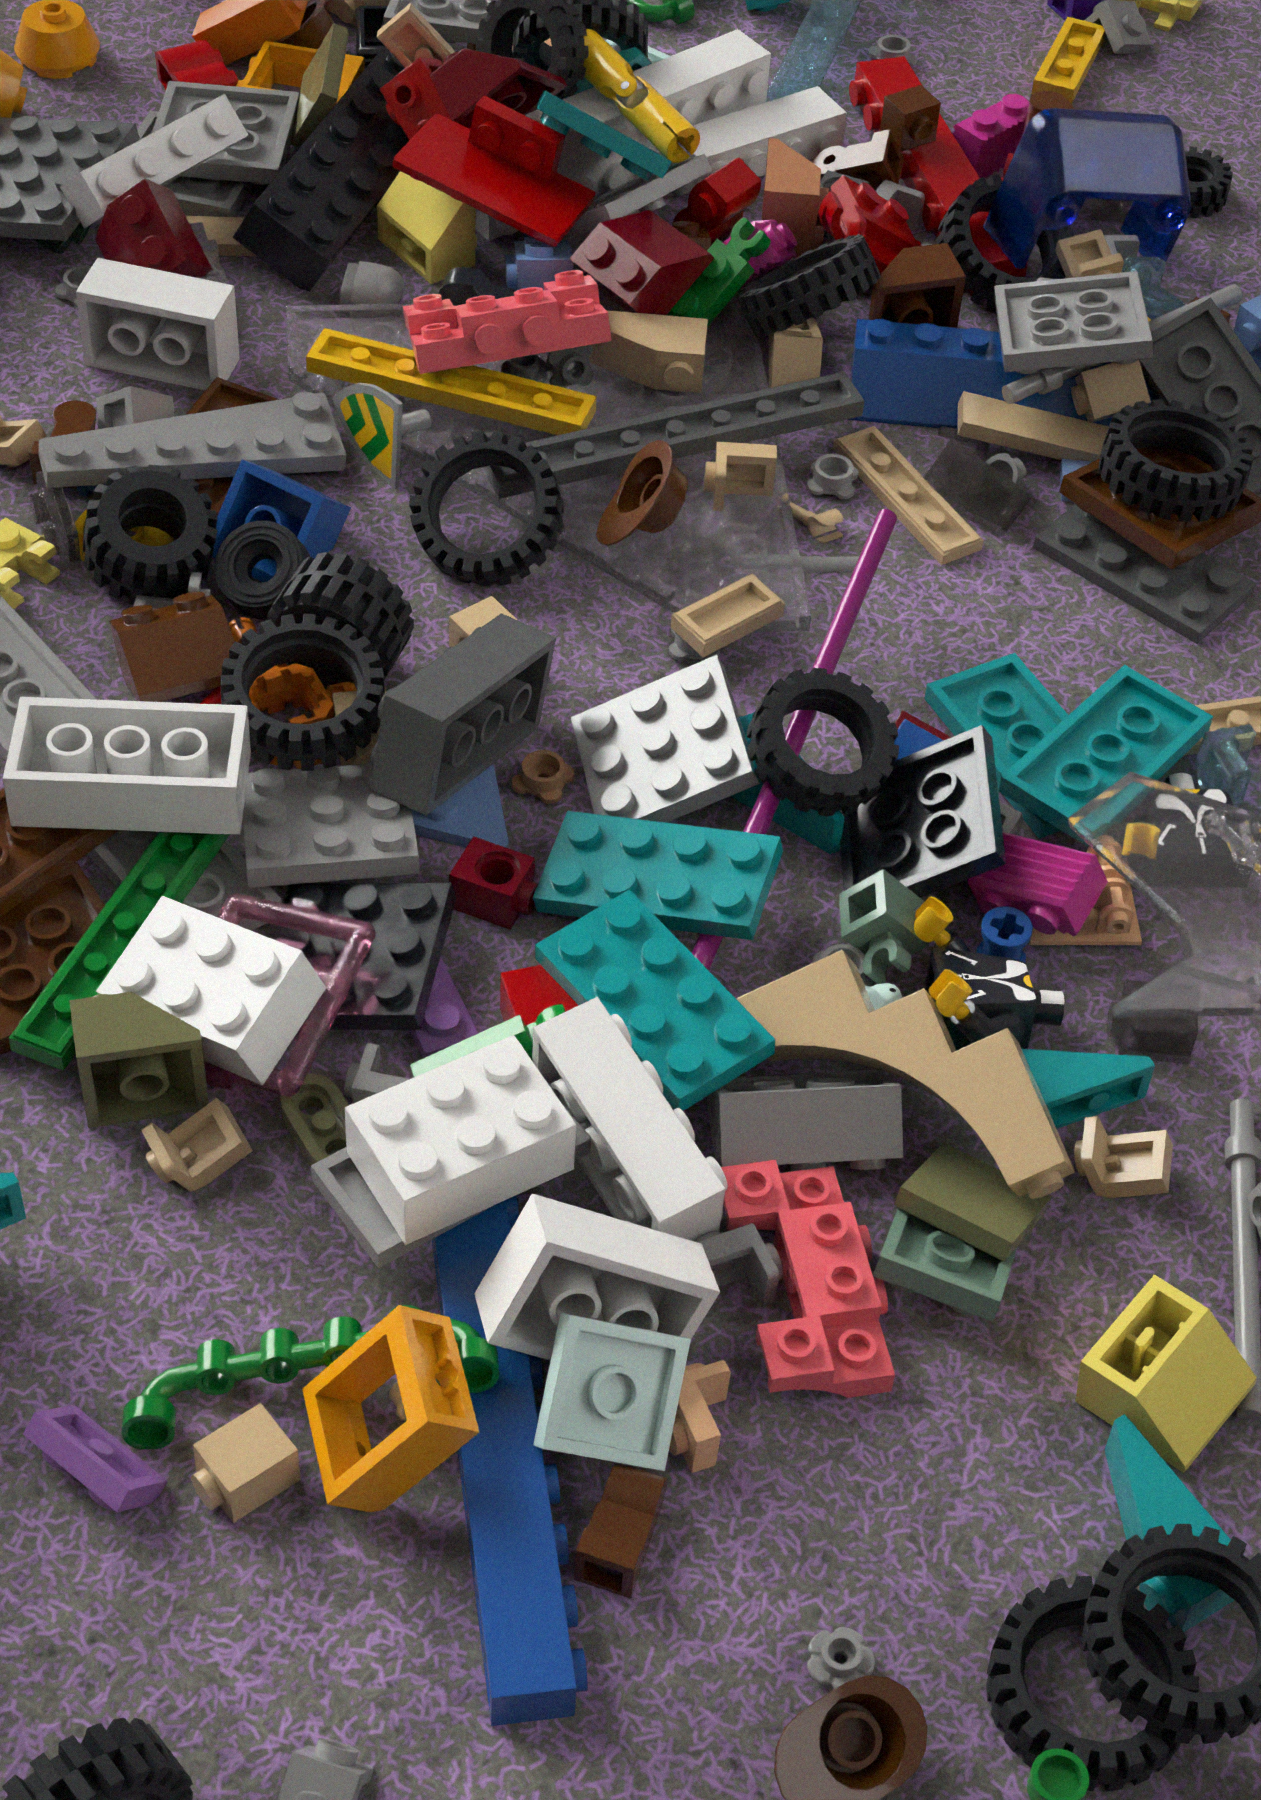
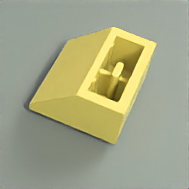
[377,171,477,284]
[1075,1275,1257,1473]

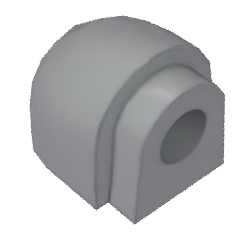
[340,261,405,319]

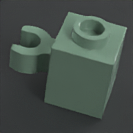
[839,869,929,984]

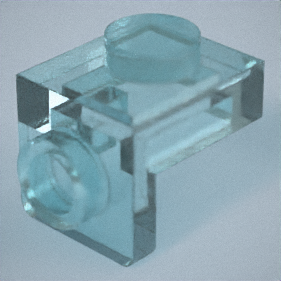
[1121,257,1185,320]
[1194,724,1256,808]

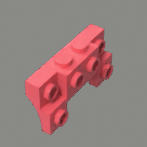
[403,270,612,374]
[721,1160,895,1398]

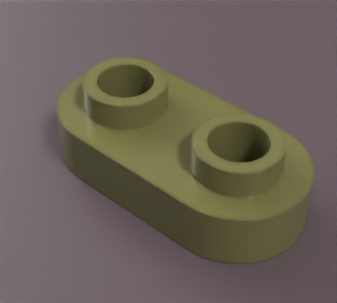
[280,1074,349,1168]

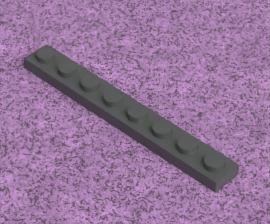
[482,372,864,499]

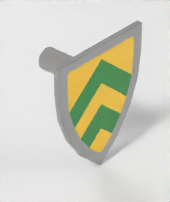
[332,382,431,490]

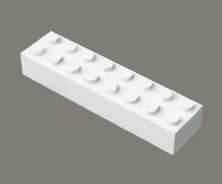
[475,29,771,241]

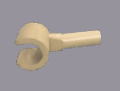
[781,500,843,543]

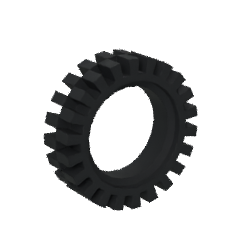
[513,0,648,72]
[2,1718,193,1800]

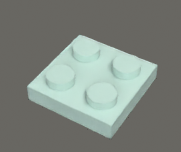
[533,1312,691,1471]

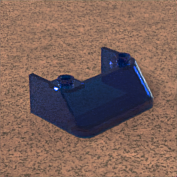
[983,108,1191,270]

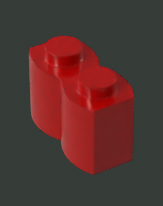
[155,40,238,90]
[673,157,761,245]

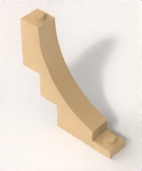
[736,950,1075,1199]

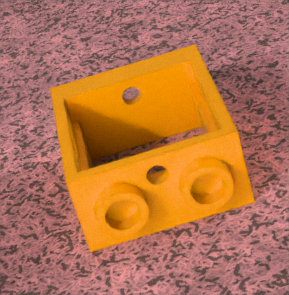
[236,41,365,111]
[302,1305,479,1512]

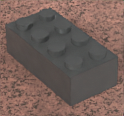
[370,613,556,816]

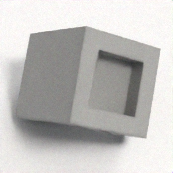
[96,386,175,429]

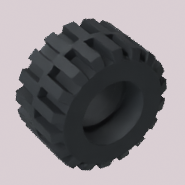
[83,464,218,605]
[266,552,414,690]

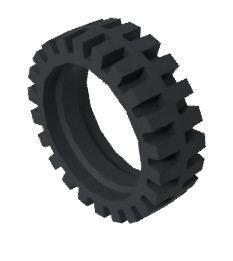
[937,175,1074,312]
[736,234,881,336]
[1099,400,1254,522]
[409,431,564,586]
[221,614,385,771]
[1082,1524,1261,1744]
[986,1576,1199,1792]

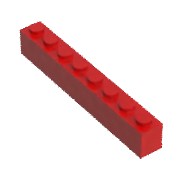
[849,56,1029,296]

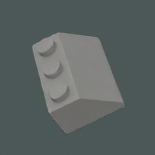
[706,1069,903,1171]

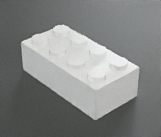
[3,697,251,835]
[532,997,728,1241]

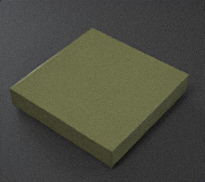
[290,23,349,148]
[894,1143,1052,1261]

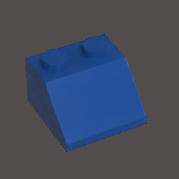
[212,459,351,583]

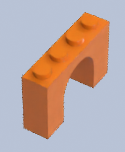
[192,0,308,66]

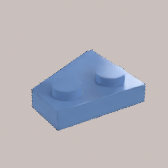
[412,764,509,848]

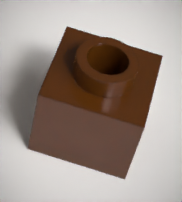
[880,85,941,152]

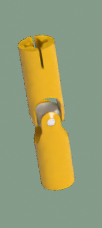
[583,29,700,163]

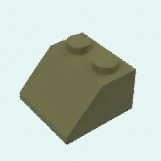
[69,992,209,1128]

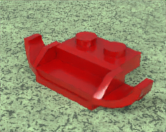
[818,175,922,274]

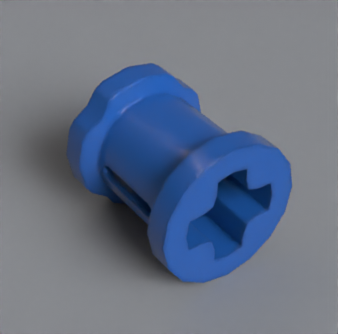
[976,906,1033,963]

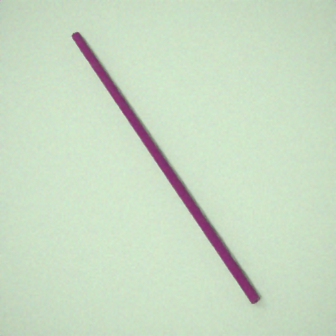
[692,509,897,970]

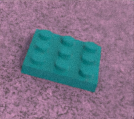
[536,90,671,182]

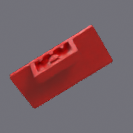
[393,95,596,247]

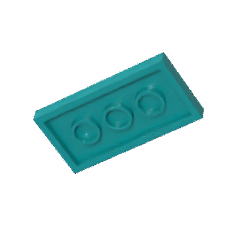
[924,653,1068,839]
[998,664,1213,847]
[533,811,783,940]
[535,889,776,1111]

